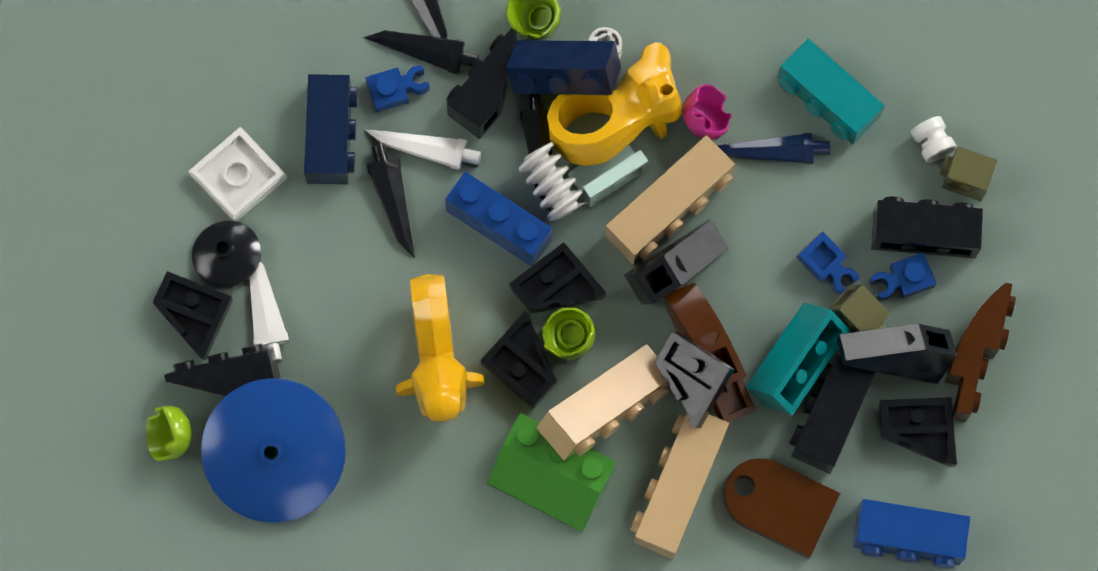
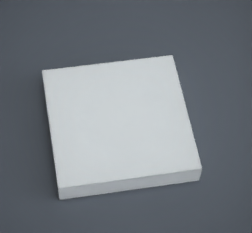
[188,127,287,221]

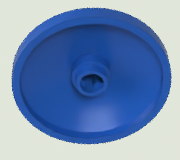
[201,378,346,523]

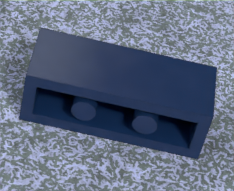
[506,40,621,95]
[304,74,358,184]

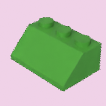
[487,413,616,533]

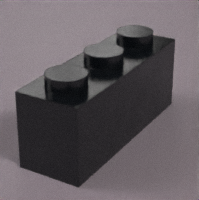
[871,196,983,259]
[789,354,876,474]

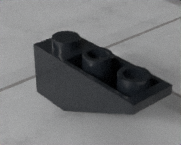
[446,28,517,139]
[624,219,728,304]
[837,324,957,384]
[164,343,281,396]

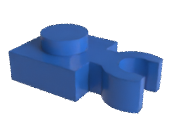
[365,65,430,113]
[796,231,860,295]
[869,252,937,301]

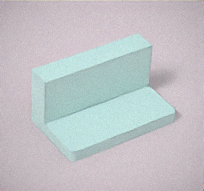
[568,145,648,208]

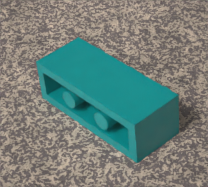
[777,38,885,145]
[746,302,850,415]

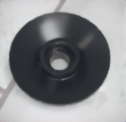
[192,221,261,287]

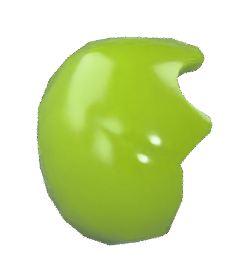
[505,0,562,40]
[542,307,596,360]
[146,405,192,462]

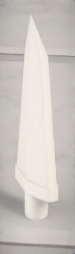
[364,129,481,170]
[249,262,289,363]

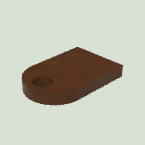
[724,458,841,559]

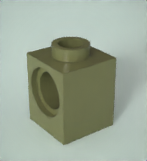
[940,146,997,201]
[828,284,891,333]

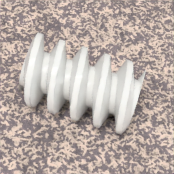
[519,141,587,221]

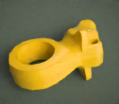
[547,42,682,166]
[395,274,484,422]

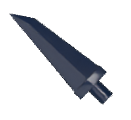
[717,133,830,164]

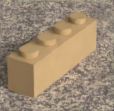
[605,135,735,265]
[536,344,669,461]
[630,413,729,560]

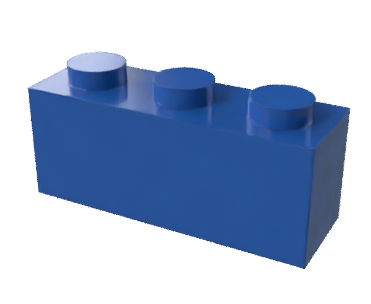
[445,171,552,267]
[853,499,970,569]

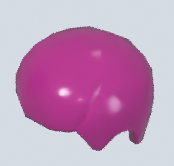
[682,84,732,140]

